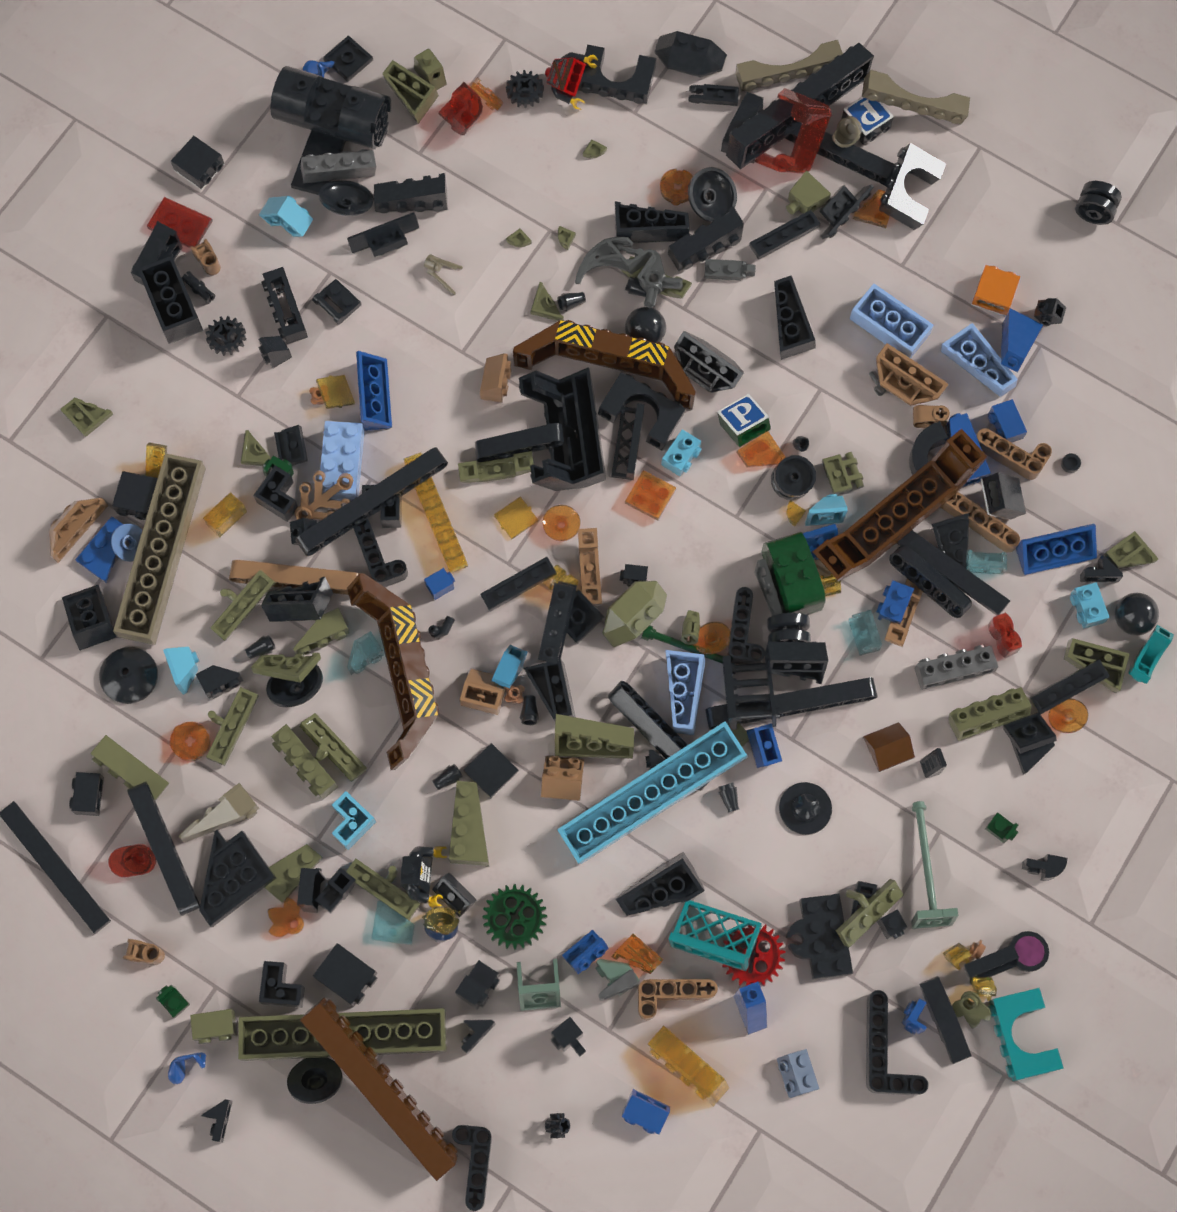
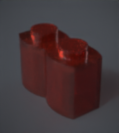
[988,612,1022,658]

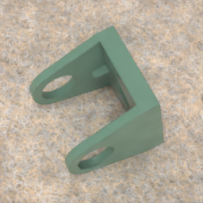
[517,958,561,1011]

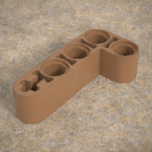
[976,429,1052,480]
[638,979,718,1020]

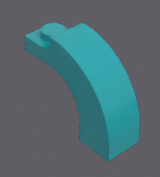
[1128,625,1174,684]

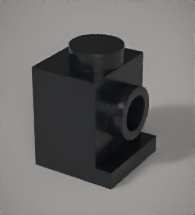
[619,564,648,587]

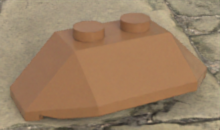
[876,343,949,406]
[49,498,108,563]

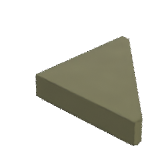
[530,282,564,321]
[241,430,271,466]

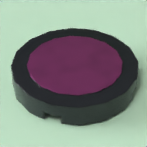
[1009,931,1050,972]

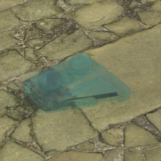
[372,901,415,945]

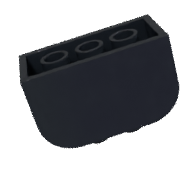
[137,256,204,344]

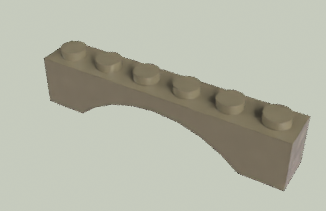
[735,40,843,92]
[862,70,970,125]

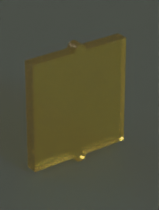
[316,375,355,409]
[494,496,539,539]

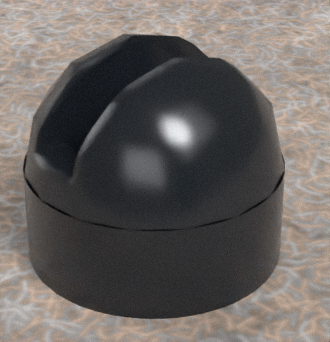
[793,436,809,452]

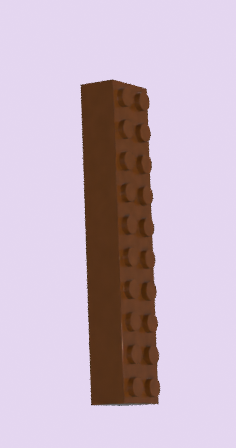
[300,998,458,1181]

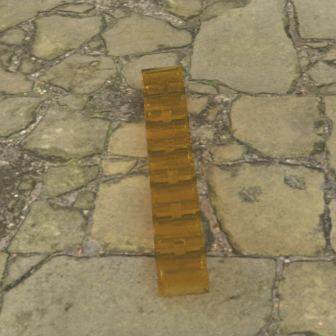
[403,452,468,573]

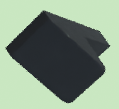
[1080,555,1123,582]
[461,1020,495,1054]
[201,1099,233,1142]

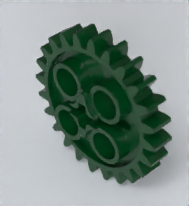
[482,884,547,950]

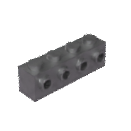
[301,149,376,183]
[914,644,998,690]

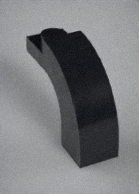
[909,421,948,475]

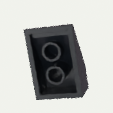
[62,584,117,651]

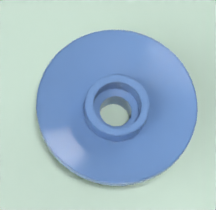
[111,524,143,562]

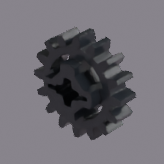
[506,70,544,108]
[206,316,247,356]

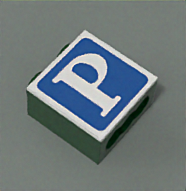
[717,394,771,447]

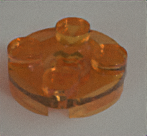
[660,169,693,206]
[170,722,211,761]

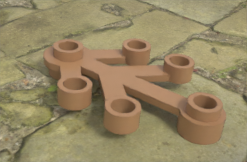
[295,471,353,520]

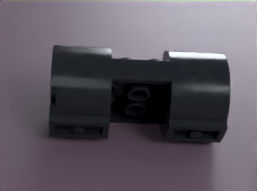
[270,66,391,149]

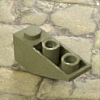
[293,608,349,656]

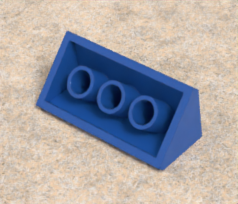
[356,351,392,431]
[1016,524,1097,575]

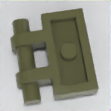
[822,452,864,495]

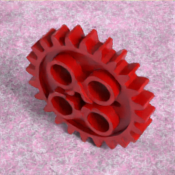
[722,925,786,987]

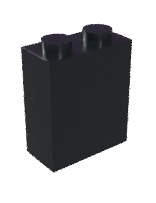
[313,943,378,1007]

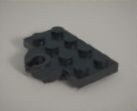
[786,894,853,980]

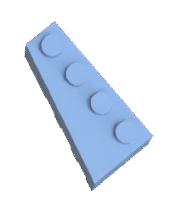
[941,323,1018,397]
[666,650,705,735]

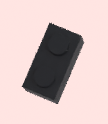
[69,772,104,816]

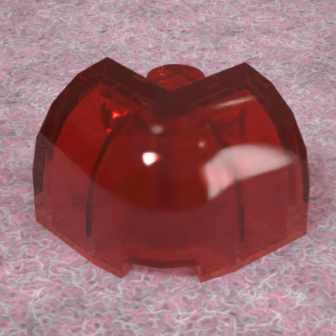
[438,82,483,135]

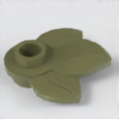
[952,991,991,1029]

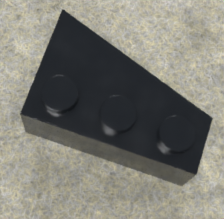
[131,221,183,286]
[261,577,333,622]
[523,659,576,721]

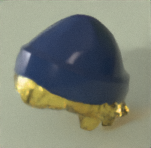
[422,907,460,943]

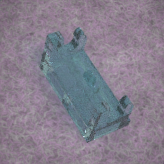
[967,550,1007,575]
[848,610,882,656]

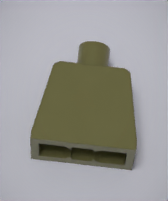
[414,49,447,90]
[786,171,831,215]

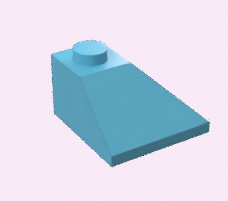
[805,494,848,526]
[163,647,200,695]

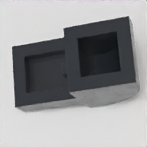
[1022,854,1068,881]
[315,867,356,914]

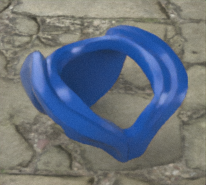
[303,60,335,78]
[168,1052,206,1084]

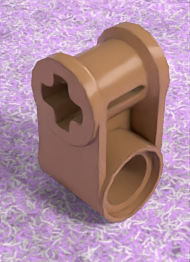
[190,239,221,275]
[913,405,950,428]
[123,939,165,965]

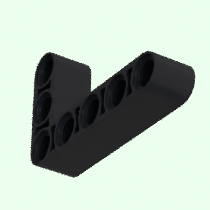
[866,990,929,1095]

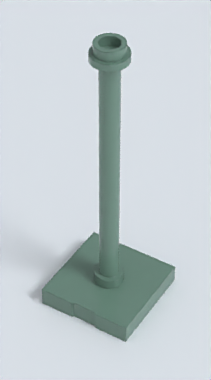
[911,801,959,929]

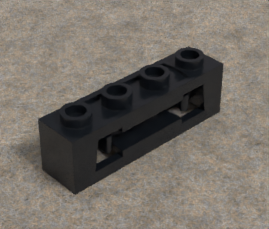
[261,267,308,344]

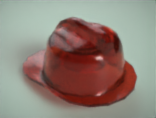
[108,844,156,877]

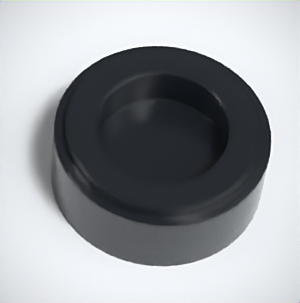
[1061,453,1081,473]

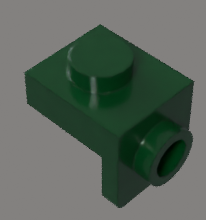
[263,455,294,477]

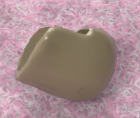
[832,116,862,148]

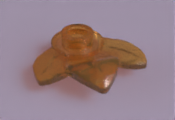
[268,897,304,937]

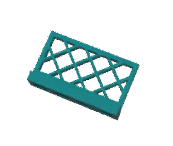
[668,900,762,971]

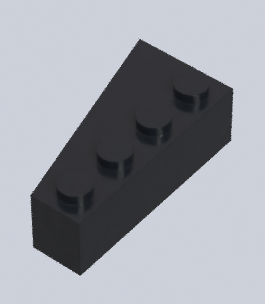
[374,173,448,213]
[615,201,690,243]
[668,206,744,271]
[774,275,816,360]

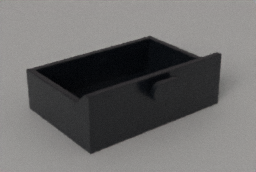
[297,868,325,913]
[964,945,1020,985]

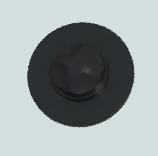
[779,782,832,835]
[287,1057,343,1104]

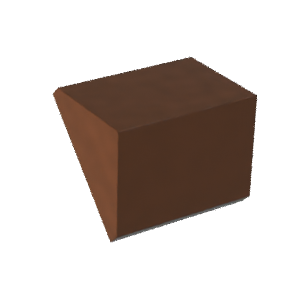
[863,722,915,772]

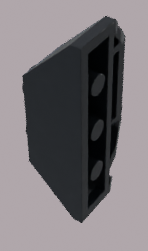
[655,31,727,77]
[674,331,744,393]

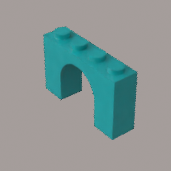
[988,988,1064,1082]

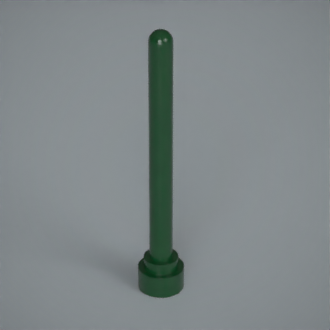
[641,625,723,664]

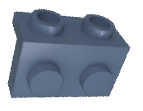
[777,1049,819,1098]

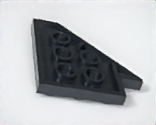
[199,830,276,928]

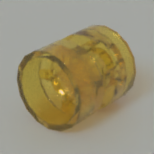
[543,565,579,591]

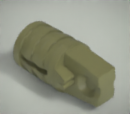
[681,610,700,645]

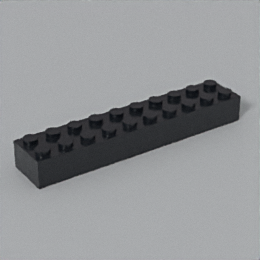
[726,43,874,170]

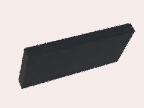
[291,130,346,195]

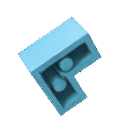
[259,196,313,237]
[332,791,376,850]

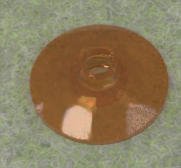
[542,505,580,541]
[694,622,731,654]
[1048,698,1088,733]

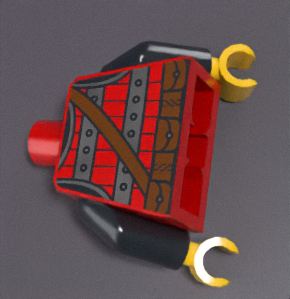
[545,52,598,110]

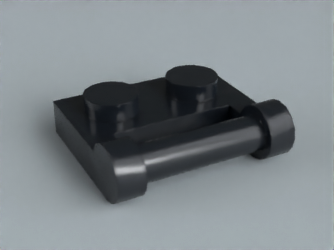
[312,279,362,325]

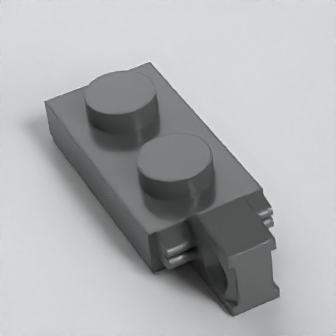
[705,259,756,281]

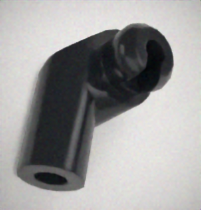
[428,616,455,638]

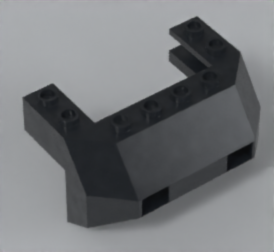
[519,367,606,491]

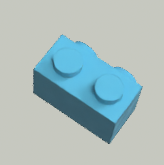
[661,429,702,476]
[1070,582,1110,629]

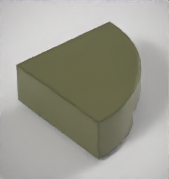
[583,139,607,158]
[558,226,576,250]
[506,228,532,247]

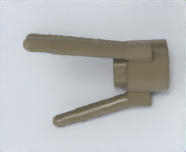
[424,254,463,295]

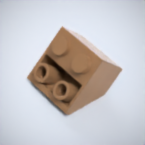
[480,353,512,403]
[460,669,506,715]
[541,756,584,801]

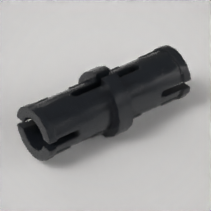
[182,271,215,303]

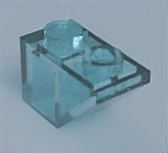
[347,631,384,675]

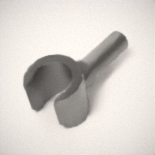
[869,371,886,396]

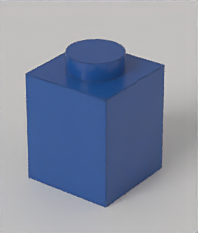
[424,568,455,600]

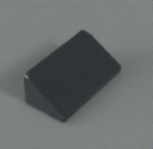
[432,873,477,917]

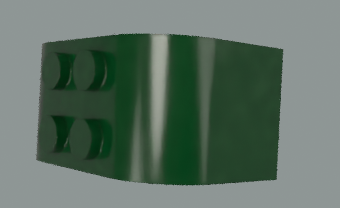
[761,532,826,615]

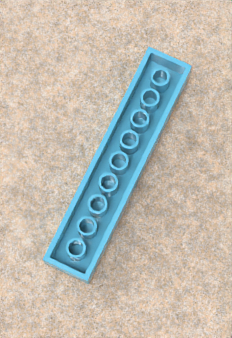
[557,722,748,864]

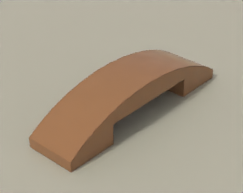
[578,528,602,605]
[884,579,923,647]

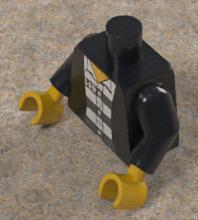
[400,846,447,908]

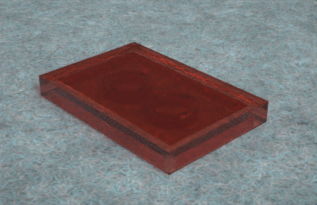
[147,197,213,248]

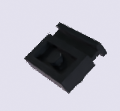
[274,425,308,466]

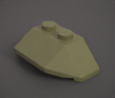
[602,581,667,647]

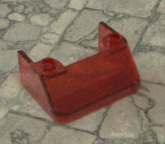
[754,88,832,174]

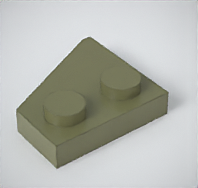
[1104,531,1158,569]

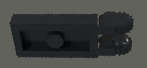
[688,84,739,106]

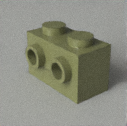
[190,1009,237,1044]

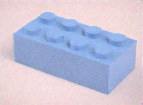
[850,284,934,359]
[319,421,365,501]

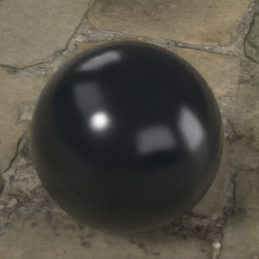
[625,307,666,343]
[1115,592,1159,635]

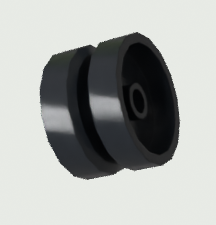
[1075,180,1122,225]
[771,455,816,500]
[767,613,811,642]

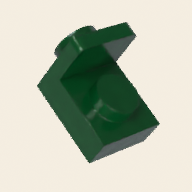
[985,812,1019,843]
[156,985,190,1018]

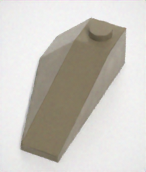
[178,783,260,843]

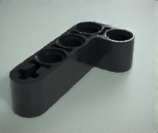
[354,519,408,587]
[727,587,765,664]
[452,1125,492,1211]

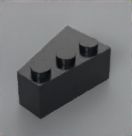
[765,641,828,684]

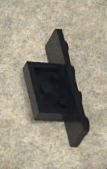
[819,184,874,239]
[347,212,419,257]

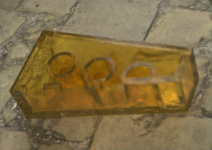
[648,1026,729,1107]

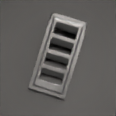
[599,969,638,1001]

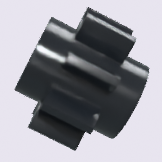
[545,1113,570,1139]

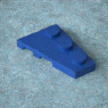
[75,516,123,583]

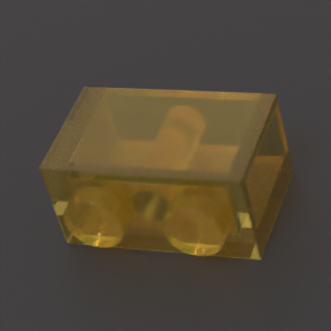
[203,492,247,537]

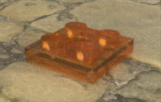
[625,470,676,521]

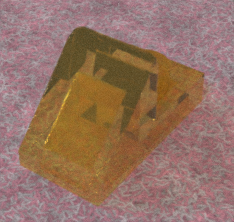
[145,442,167,478]

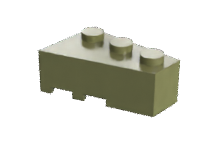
[382,60,439,124]
[1064,638,1130,693]

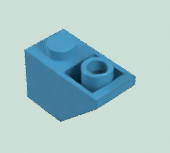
[492,645,527,688]

